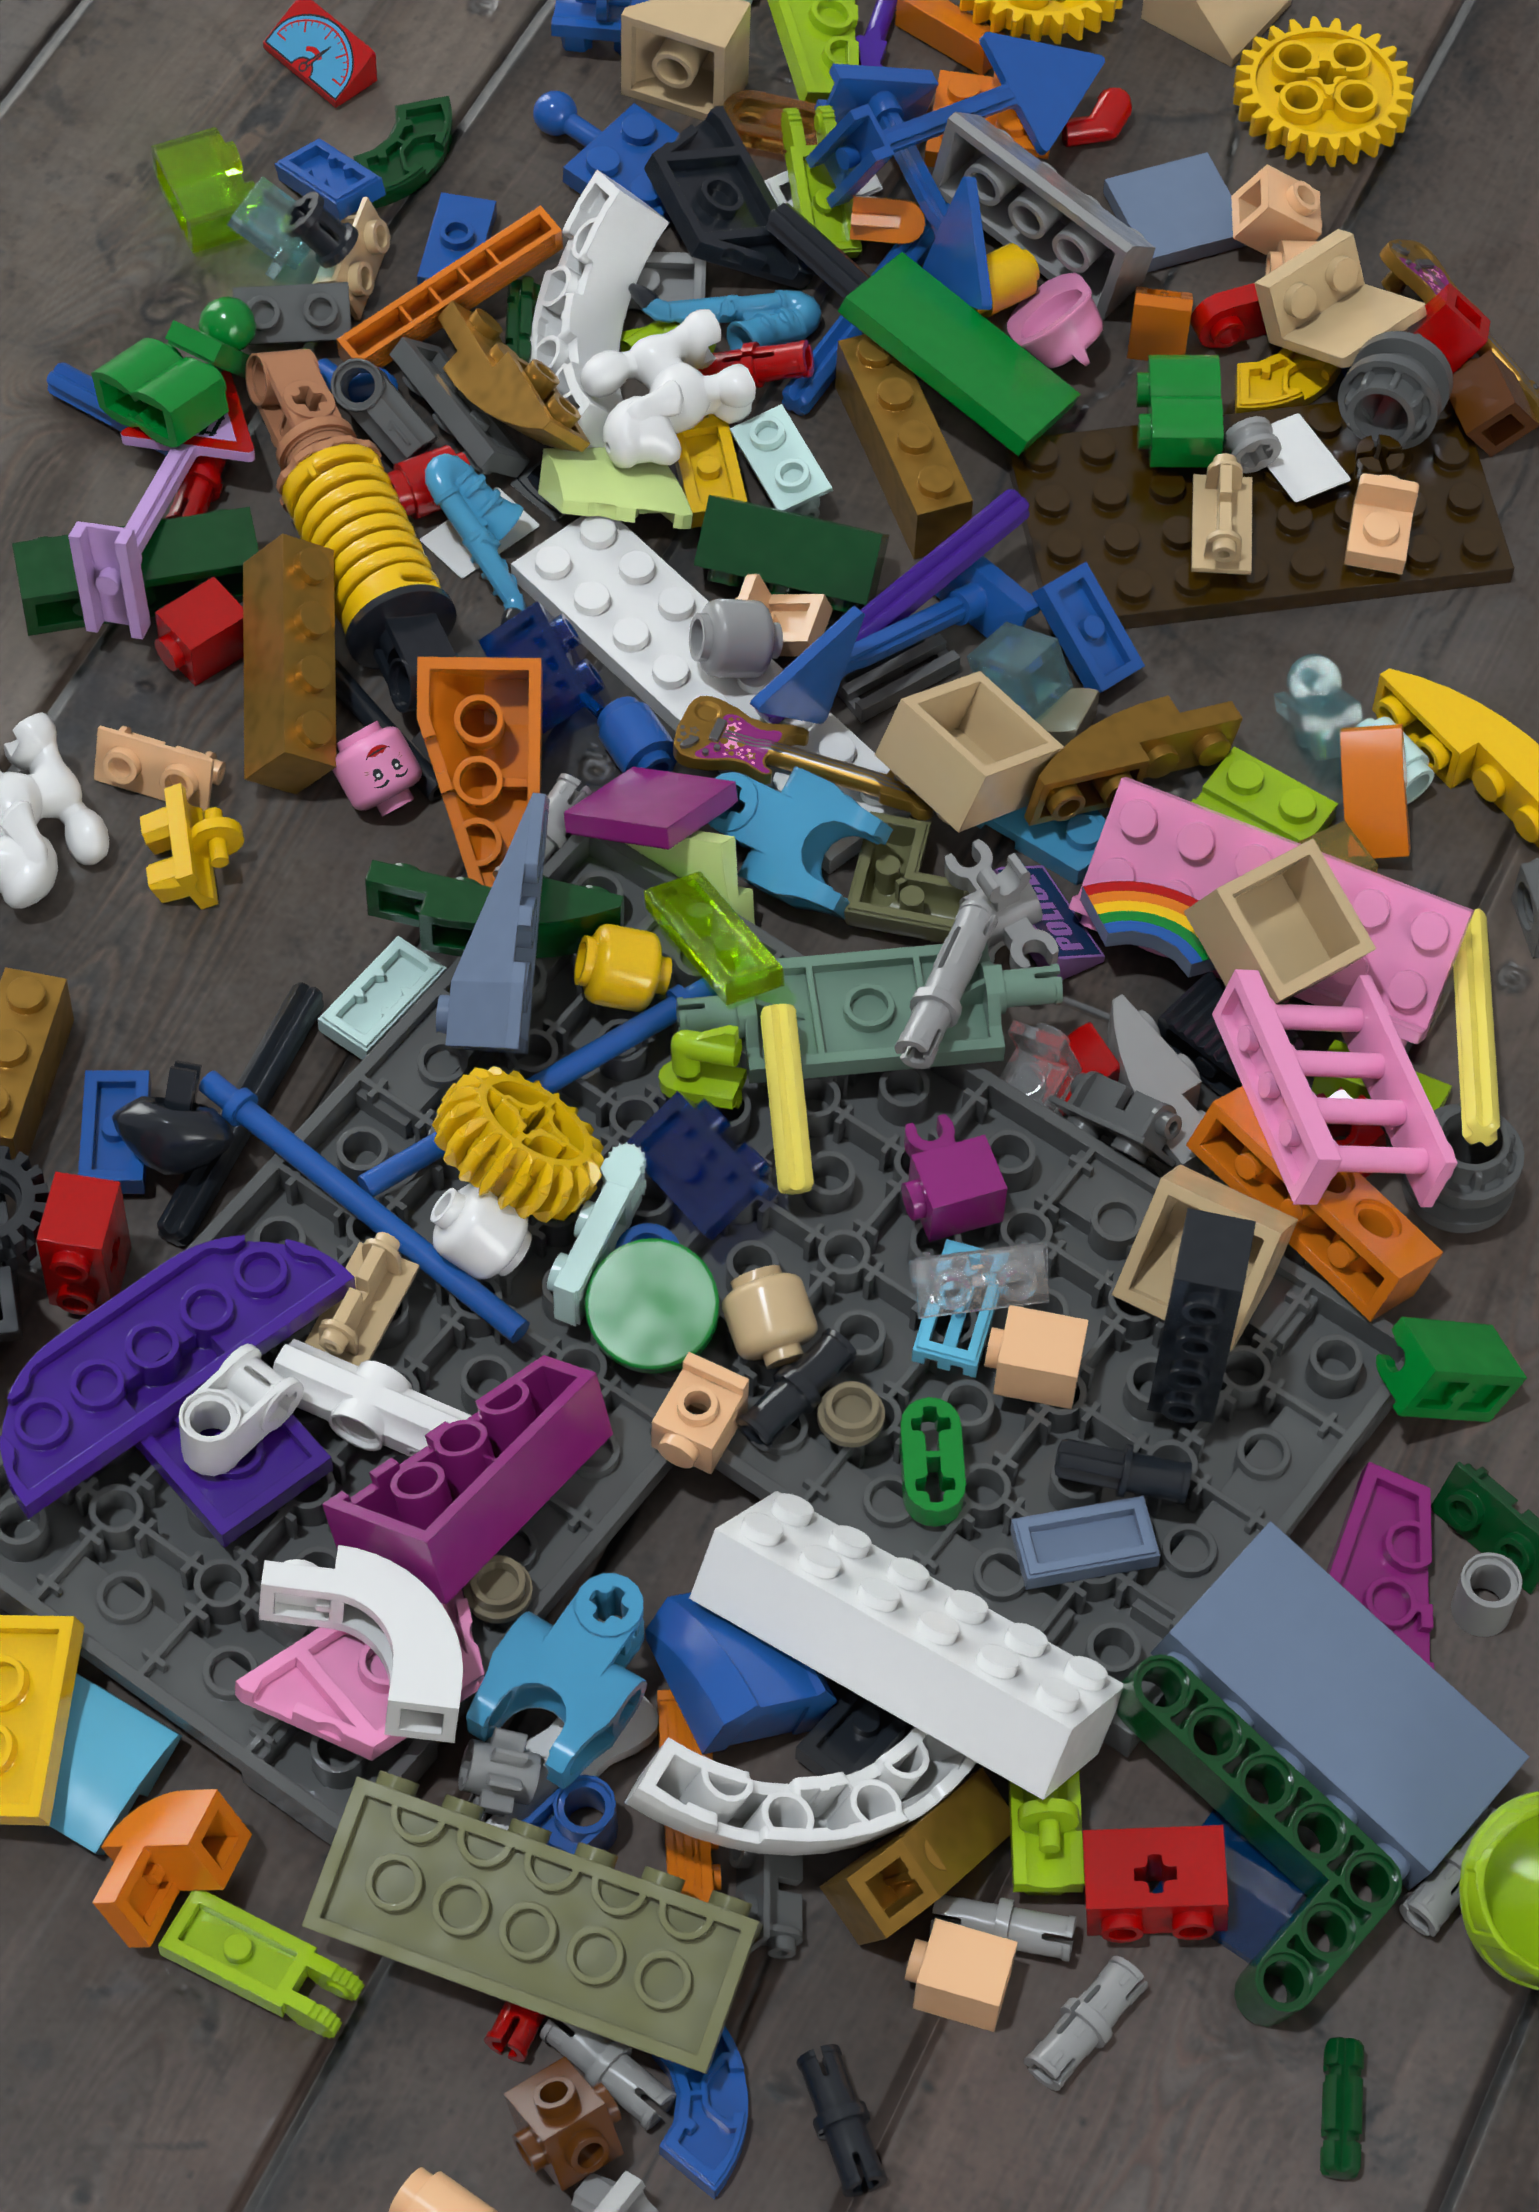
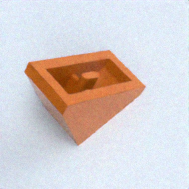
[1127,286,1193,361]

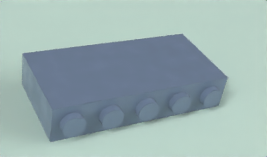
[1151,1521,1530,1891]

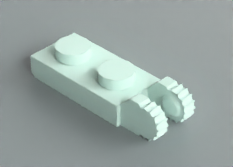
[547,1142,646,1326]

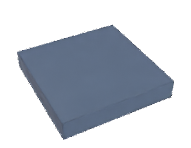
[1103,152,1247,272]

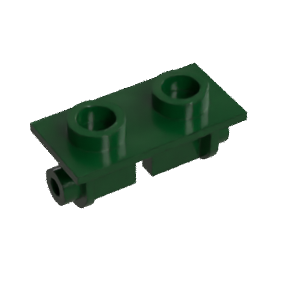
[1431,1461,1539,1595]

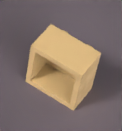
[875,671,1064,833]
[1184,838,1376,1004]

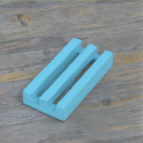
[911,1239,1010,1378]

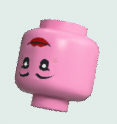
[332,721,422,817]

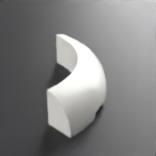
[529,170,669,448]
[625,1726,976,1856]

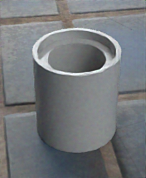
[1451,1552,1522,1637]

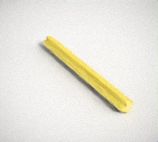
[1453,908,1500,1147]

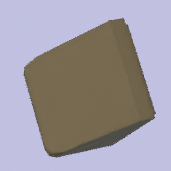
[1028,688,1100,746]

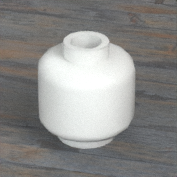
[430,1183,532,1279]

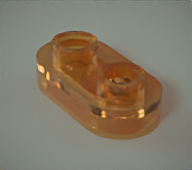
[723,90,818,155]

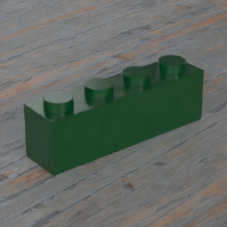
[12,506,259,636]

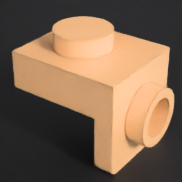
[735,574,833,656]

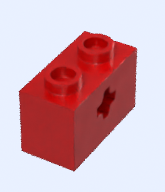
[36,1171,132,1315]
[1083,1825,1229,1943]

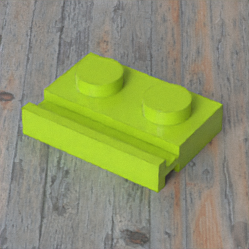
[1191,746,1338,844]

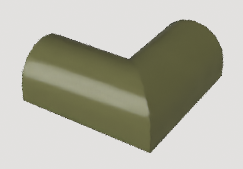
[844,811,969,943]

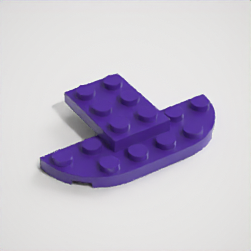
[0,1235,356,1548]

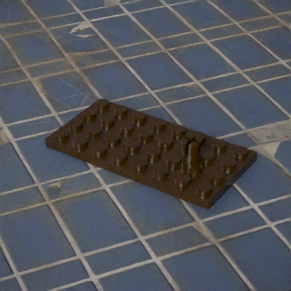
[1005,399,1514,638]

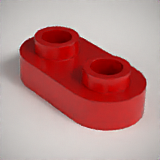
[1190,283,1267,348]

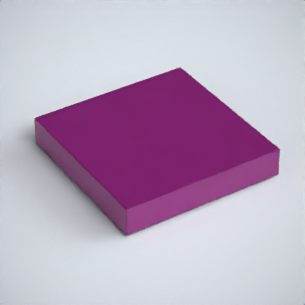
[563,767,738,850]

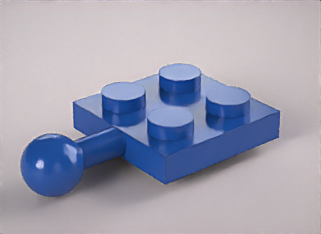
[533,91,679,222]

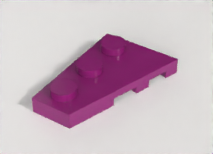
[1326,1462,1434,1669]

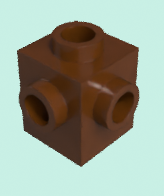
[503,2056,624,2192]

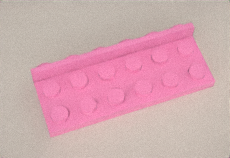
[1069,777,1475,1048]

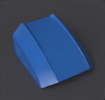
[645,1592,837,1755]

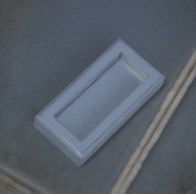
[1010,1496,1160,1590]

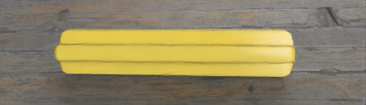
[760,1004,814,1195]

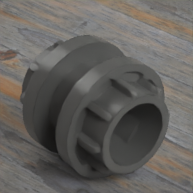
[1338,331,1453,449]
[1402,1103,1524,1233]

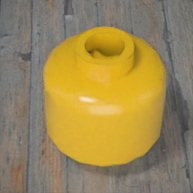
[574,924,672,1012]

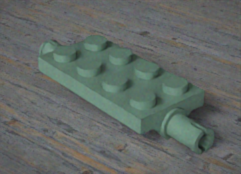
[676,944,1063,1084]

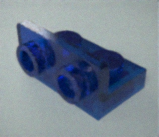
[478,601,606,735]
[625,1091,779,1240]

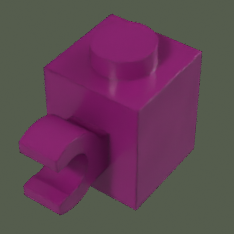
[901,1114,1008,1242]

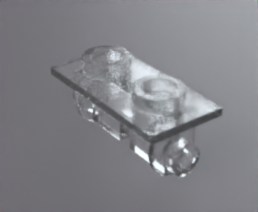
[909,1239,1049,1319]

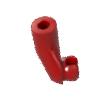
[1061,87,1132,147]

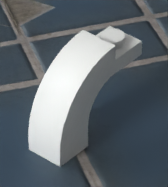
[259,1545,463,1743]

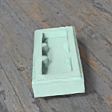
[318,936,447,1060]

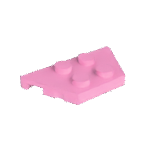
[235,1589,485,1761]

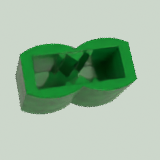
[91,338,229,447]
[1136,355,1224,467]

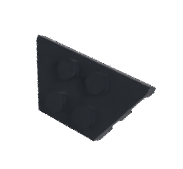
[644,106,815,289]

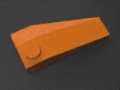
[417,657,543,887]

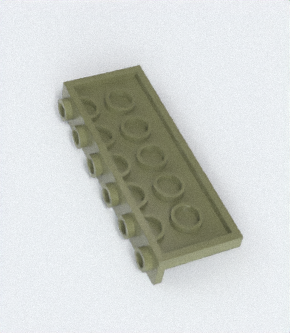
[302,1770,763,2074]

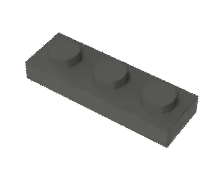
[390,337,531,478]

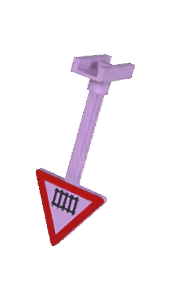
[68,371,255,639]

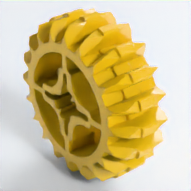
[432,1066,605,1223]

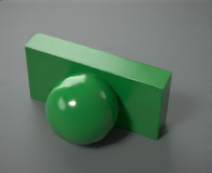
[165,296,257,379]

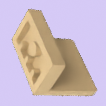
[1254,229,1427,368]

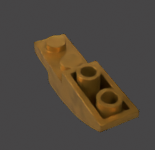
[437,301,590,452]
[1024,695,1243,826]

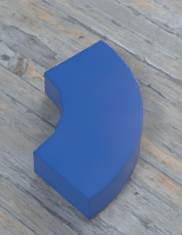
[652,2026,748,2199]

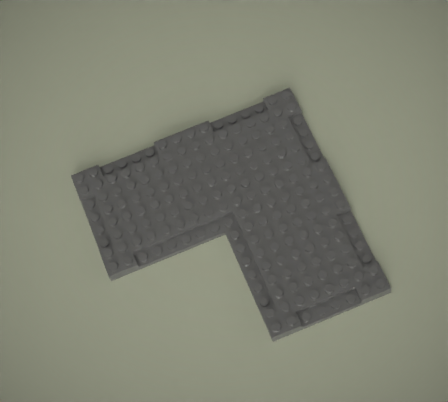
[0,835,1405,1845]

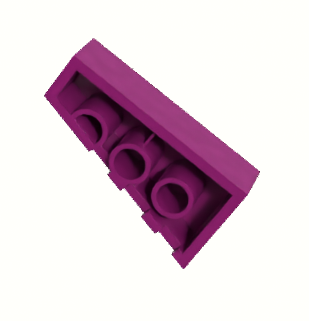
[322,1355,613,1605]

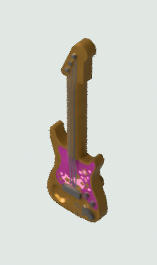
[1379,239,1539,422]
[673,696,934,821]

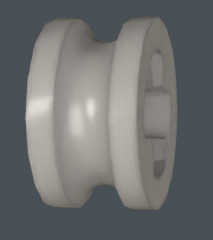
[1223,416,1282,474]

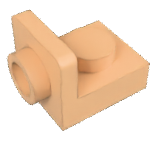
[1344,473,1419,575]

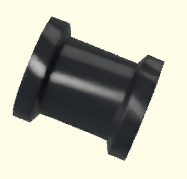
[282,191,359,269]

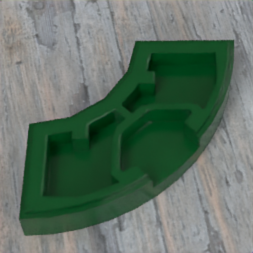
[353,96,453,209]

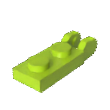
[781,105,862,259]
[158,1890,365,2039]

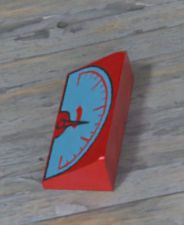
[263,0,377,108]

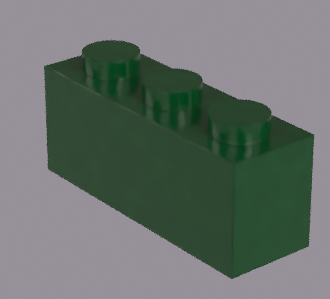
[694,495,890,612]

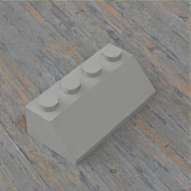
[932,112,1156,321]

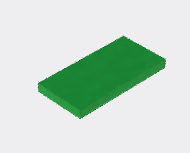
[838,252,1081,456]

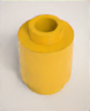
[972,243,1040,318]

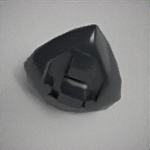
[112,1060,235,1175]

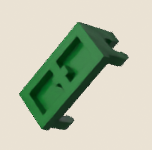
[1376,1317,1527,1422]

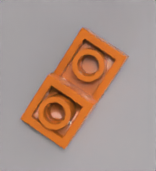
[1340,724,1411,860]

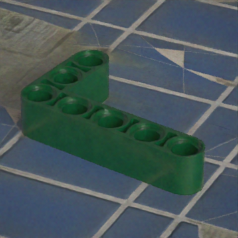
[1116,1654,1402,2027]

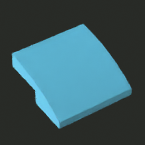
[50,1673,182,1856]

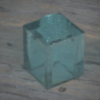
[967,622,1073,720]

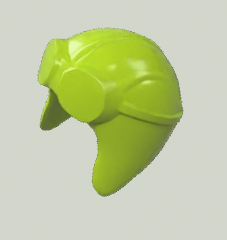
[1459,1791,1539,1990]

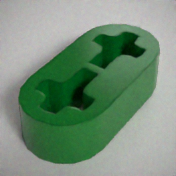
[899,1397,966,1527]

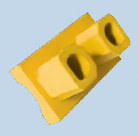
[140,783,244,910]

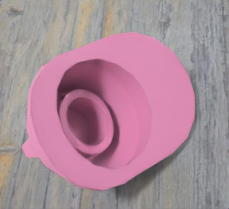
[1007,273,1103,368]

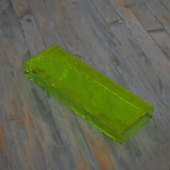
[644,871,785,1006]

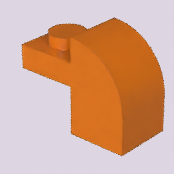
[92,1789,252,1948]

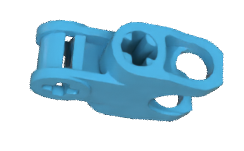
[708,766,893,919]
[466,1573,647,1789]

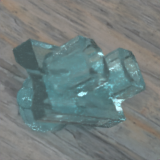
[1274,654,1363,761]

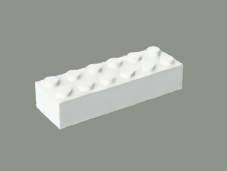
[689,1491,1123,1800]

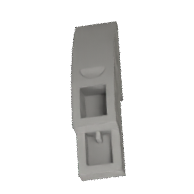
[1107,994,1229,1187]

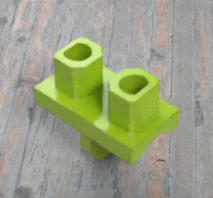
[1008,1770,1085,1895]

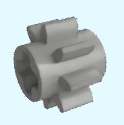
[458,1727,541,1817]

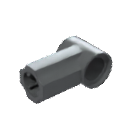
[331,358,439,464]

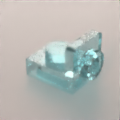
[227,176,311,281]

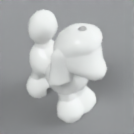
[580,309,756,468]
[0,712,109,909]

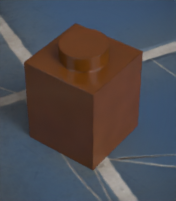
[1449,351,1539,457]

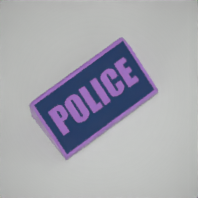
[993,865,1105,980]

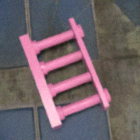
[1212,969,1458,1207]

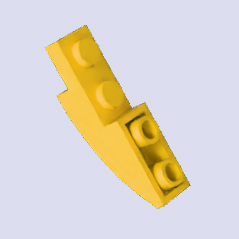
[1372,668,1539,848]

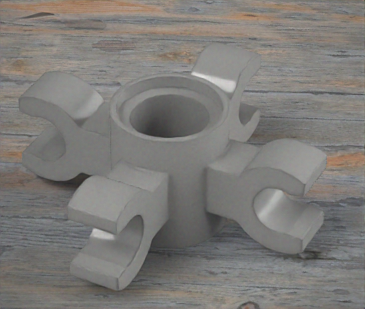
[944,839,1059,969]

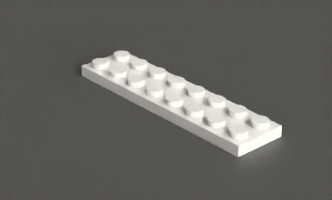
[511,516,911,874]

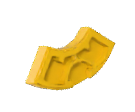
[1235,348,1342,413]

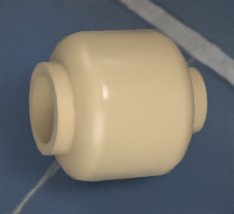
[722,1265,818,1369]

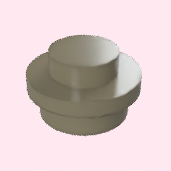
[817,1381,885,1448]
[464,1555,533,1623]

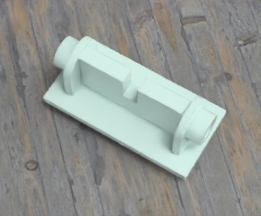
[730,404,833,518]

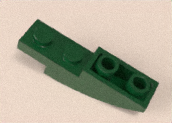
[365,860,624,958]

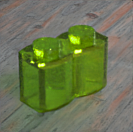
[151,127,263,253]

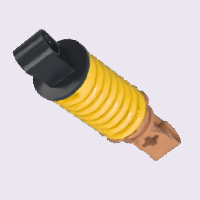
[246,349,459,713]

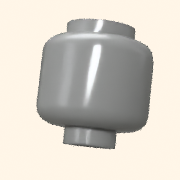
[689,599,783,679]

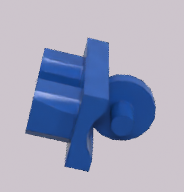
[551,0,649,56]

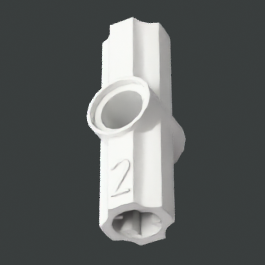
[273,1339,472,1457]

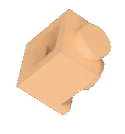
[651,1352,749,1474]

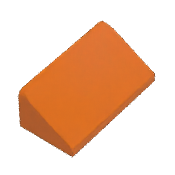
[895,0,1008,75]

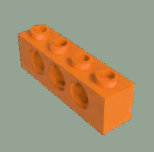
[1186,1086,1444,1322]

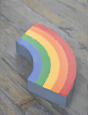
[1080,881,1216,978]

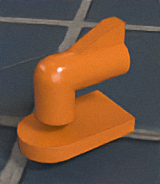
[850,195,925,244]

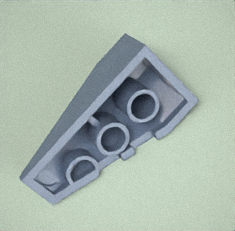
[436,793,550,1055]

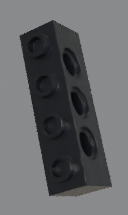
[1147,1208,1256,1423]

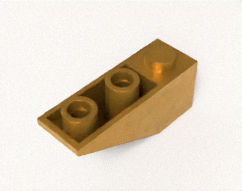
[820,1768,1011,1945]

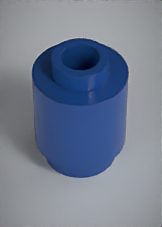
[597,696,677,774]

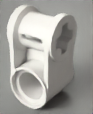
[179,1343,304,1476]

